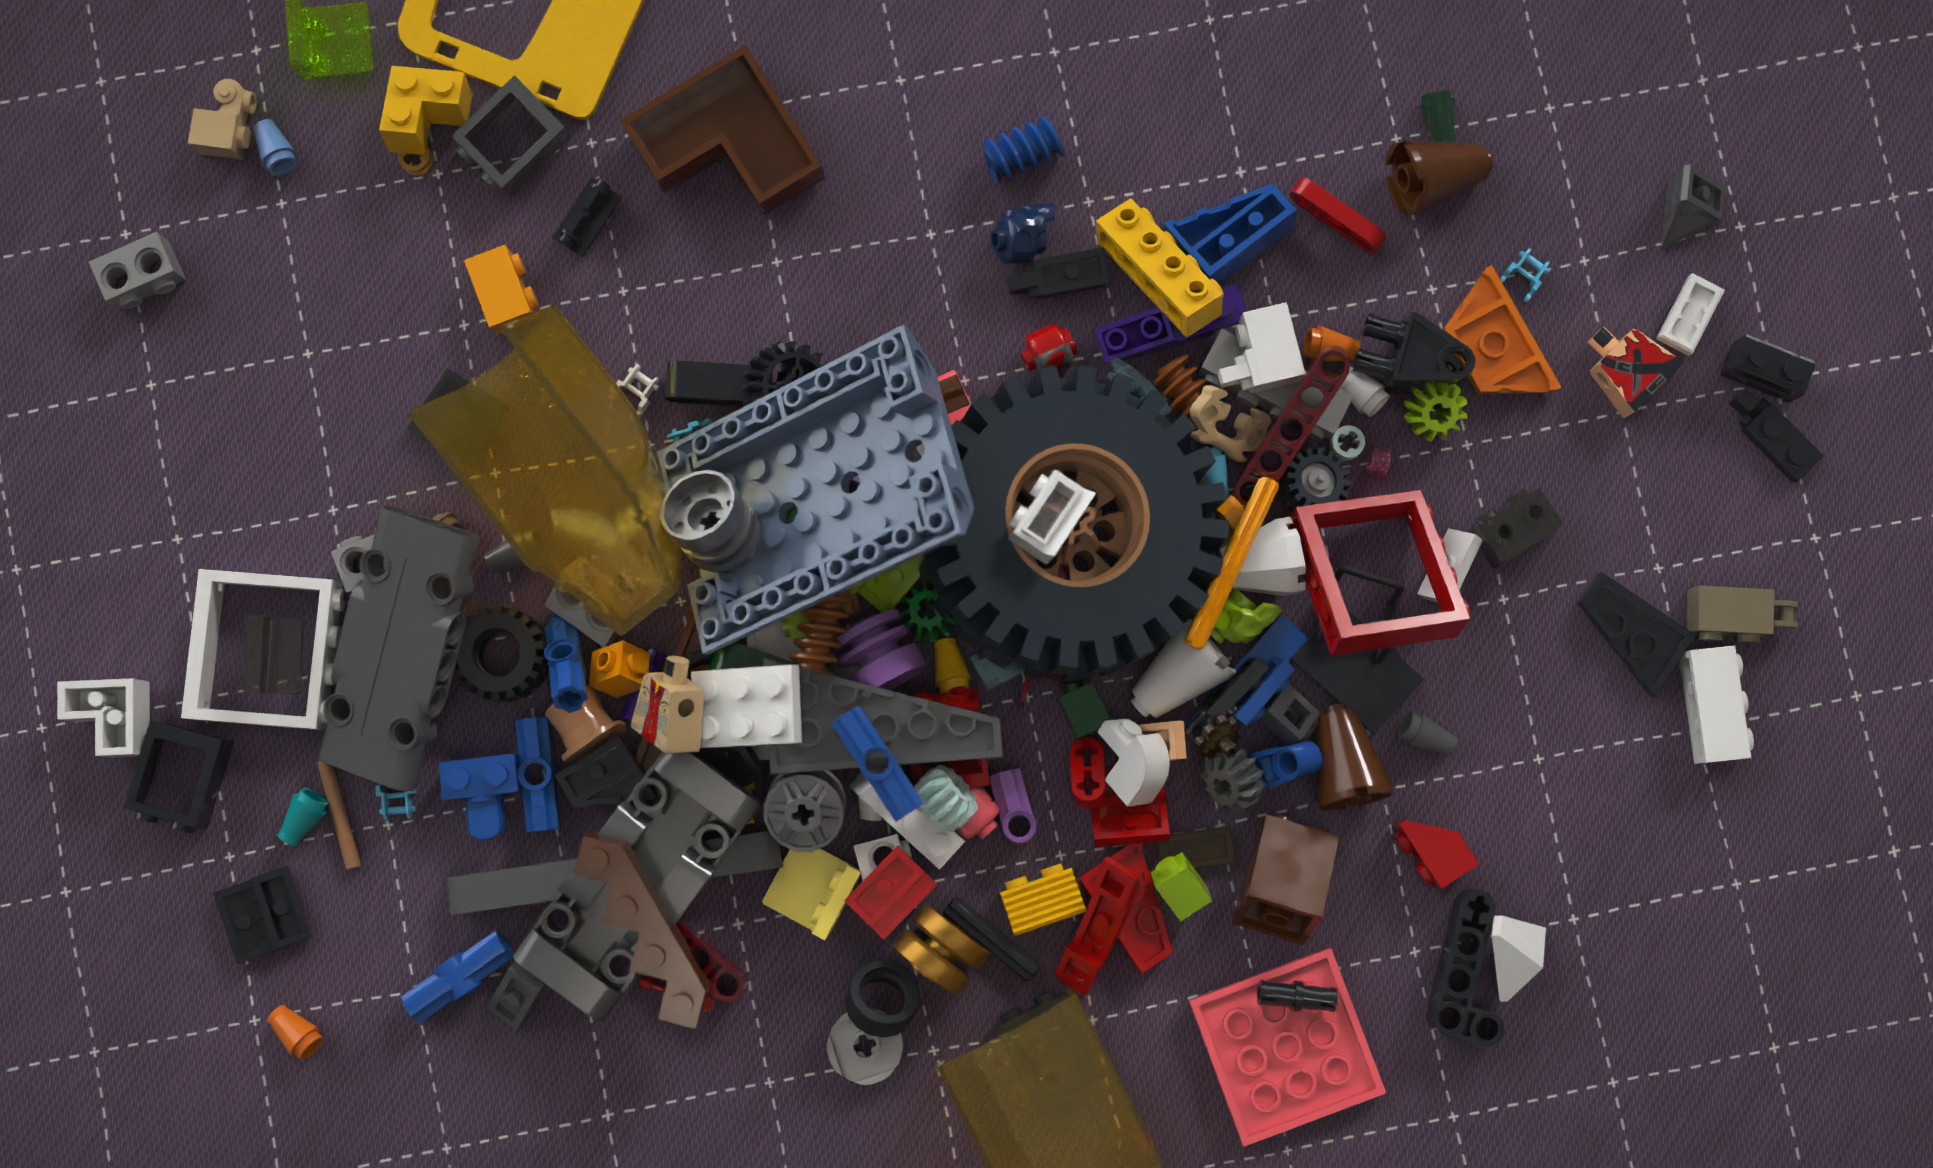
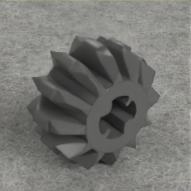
[1200,748,1267,814]

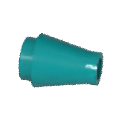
[277,788,328,846]

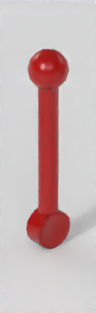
[639,976,715,1011]

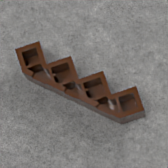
[574,832,710,1029]

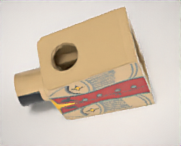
[631,656,704,753]

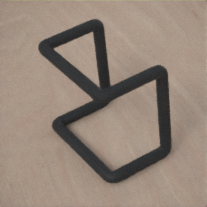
[1316,566,1405,664]

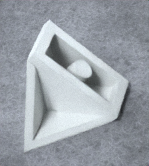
[1492,915,1546,1002]

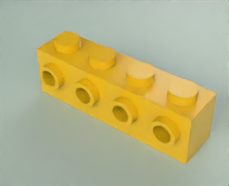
[1096,198,1224,338]

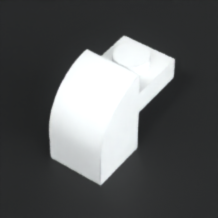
[1097,718,1170,806]

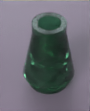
[1419,90,1456,143]

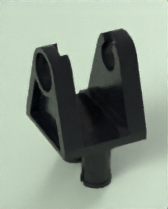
[1352,312,1475,394]

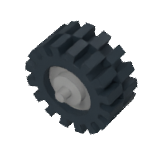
[1278,447,1351,513]

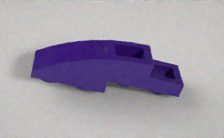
[1095,283,1246,364]

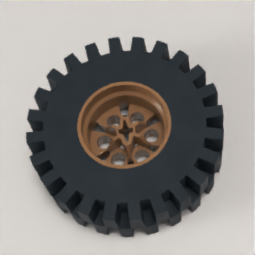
[919,366,1229,682]

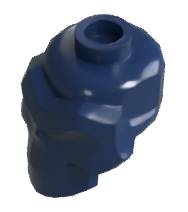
[990,203,1055,264]

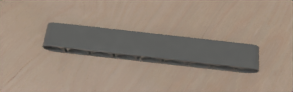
[446,831,783,915]

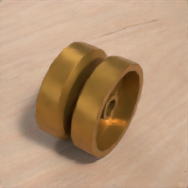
[893,903,991,997]

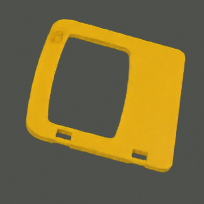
[398,0,644,120]

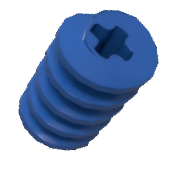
[984,116,1065,185]

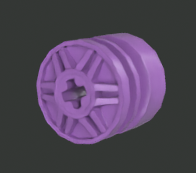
[830,609,928,691]

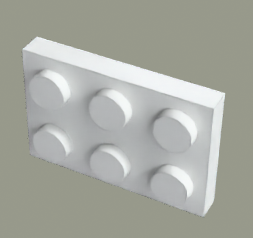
[691,665,802,748]

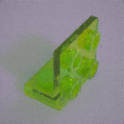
[285,0,374,80]

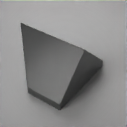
[1661,164,1726,250]

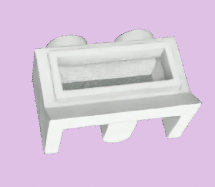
[1008,469,1096,565]

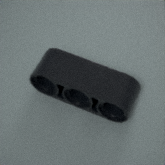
[664,361,773,407]

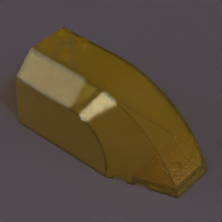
[407,304,681,636]
[936,987,1163,1168]

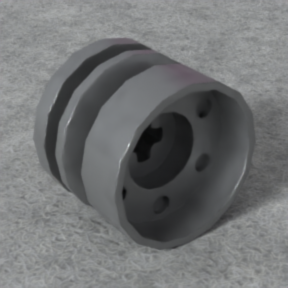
[660,470,760,572]
[764,769,847,851]

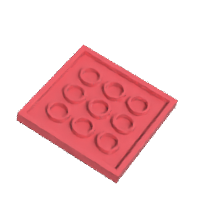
[1188,948,1386,1147]

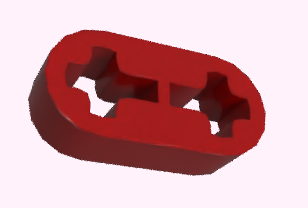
[1070,737,1106,809]

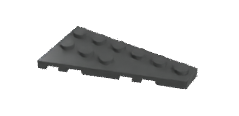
[763,658,1002,774]

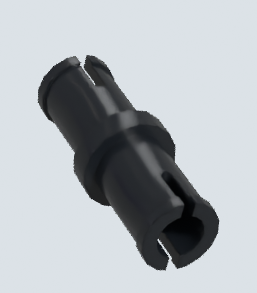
[1257,980,1338,1012]

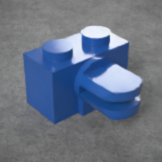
[439,754,522,839]

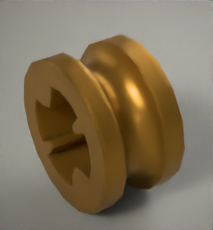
[397,146,434,176]

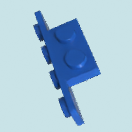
[1184,615,1307,727]

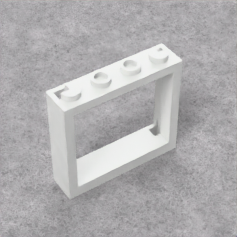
[181,569,346,731]

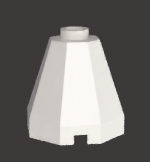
[1217,517,1306,596]

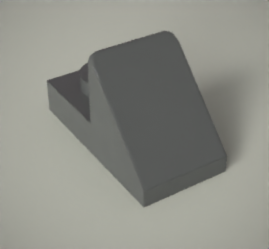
[487,961,550,1031]

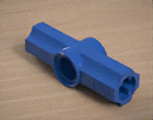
[544,616,588,713]
[831,705,924,822]
[515,717,561,833]
[401,930,514,1024]

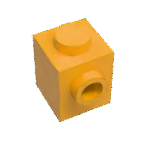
[589,640,650,698]

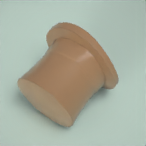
[545,686,627,763]

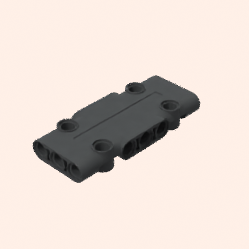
[318,506,480,791]
[513,751,761,1021]

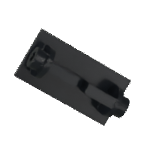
[552,178,622,257]

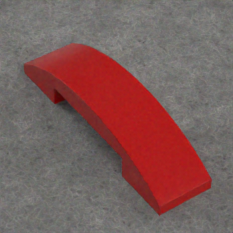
[1054,856,1140,996]

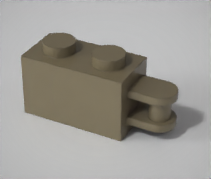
[1687,585,1798,643]

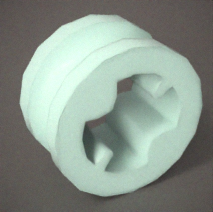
[1329,425,1365,461]

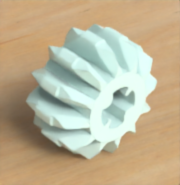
[914,764,978,832]

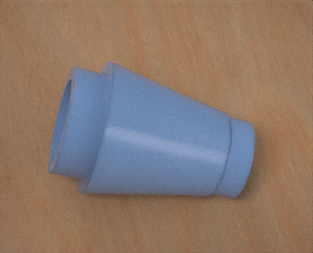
[253,119,297,176]

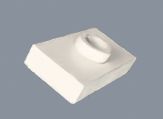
[1656,273,1725,356]
[1417,528,1483,603]

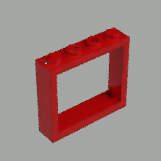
[1288,490,1470,656]

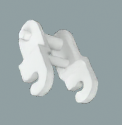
[607,364,659,420]

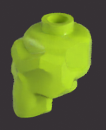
[1211,589,1283,644]

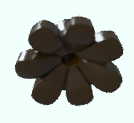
[1194,714,1240,758]

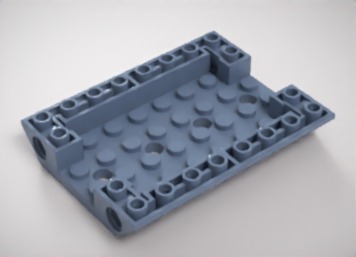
[657,325,974,655]

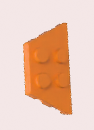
[1443,265,1561,395]

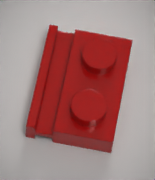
[844,845,937,940]

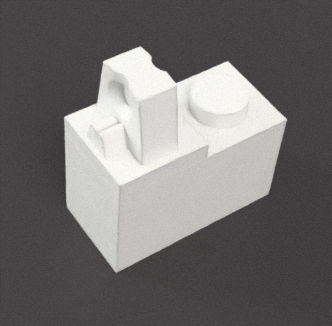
[1217,302,1305,394]

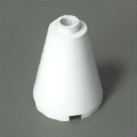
[1131,618,1236,718]

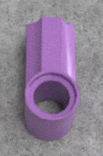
[989,768,1036,845]

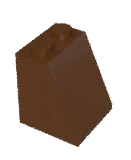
[1232,814,1339,945]

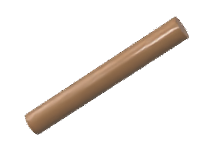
[317,761,361,870]

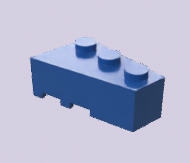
[1163,184,1297,285]

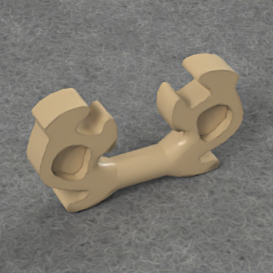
[1190,385,1271,462]

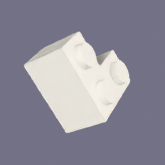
[57,679,150,758]

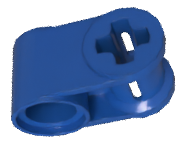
[1248,741,1323,790]

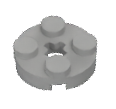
[827,1007,903,1085]

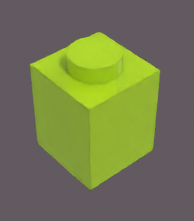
[1151,852,1212,921]

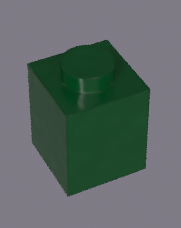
[1057,679,1110,740]

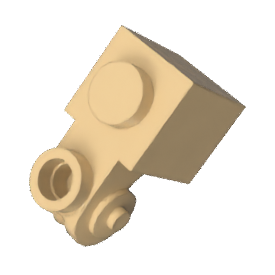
[188,79,257,160]

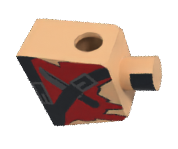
[1588,326,1683,418]

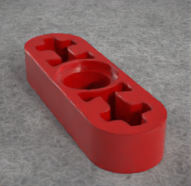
[1289,177,1387,254]

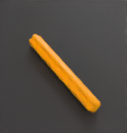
[1184,477,1279,650]

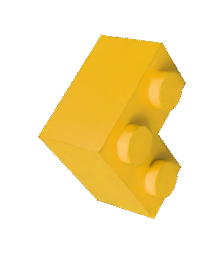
[379,66,473,155]

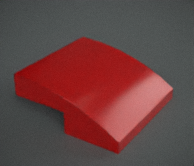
[1088,765,1170,847]

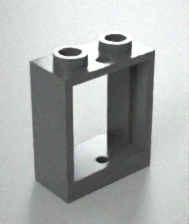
[452,75,572,195]

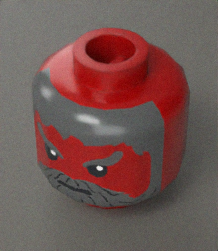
[1020,324,1078,373]

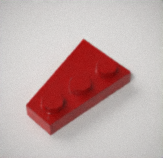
[1077,844,1173,974]

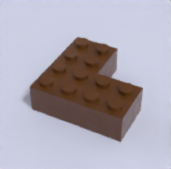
[620,45,825,216]

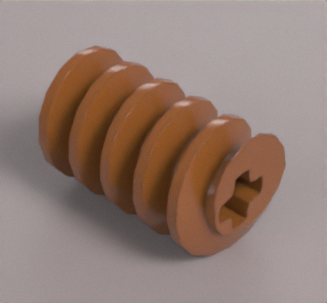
[1152,354,1221,438]
[789,596,853,676]

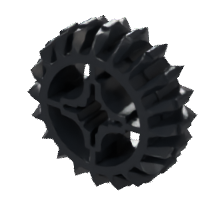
[740,341,828,406]

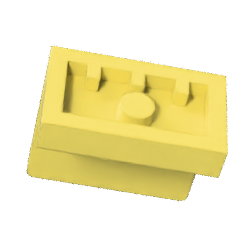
[762,848,861,940]

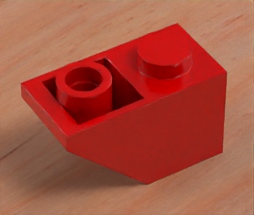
[1393,820,1479,889]

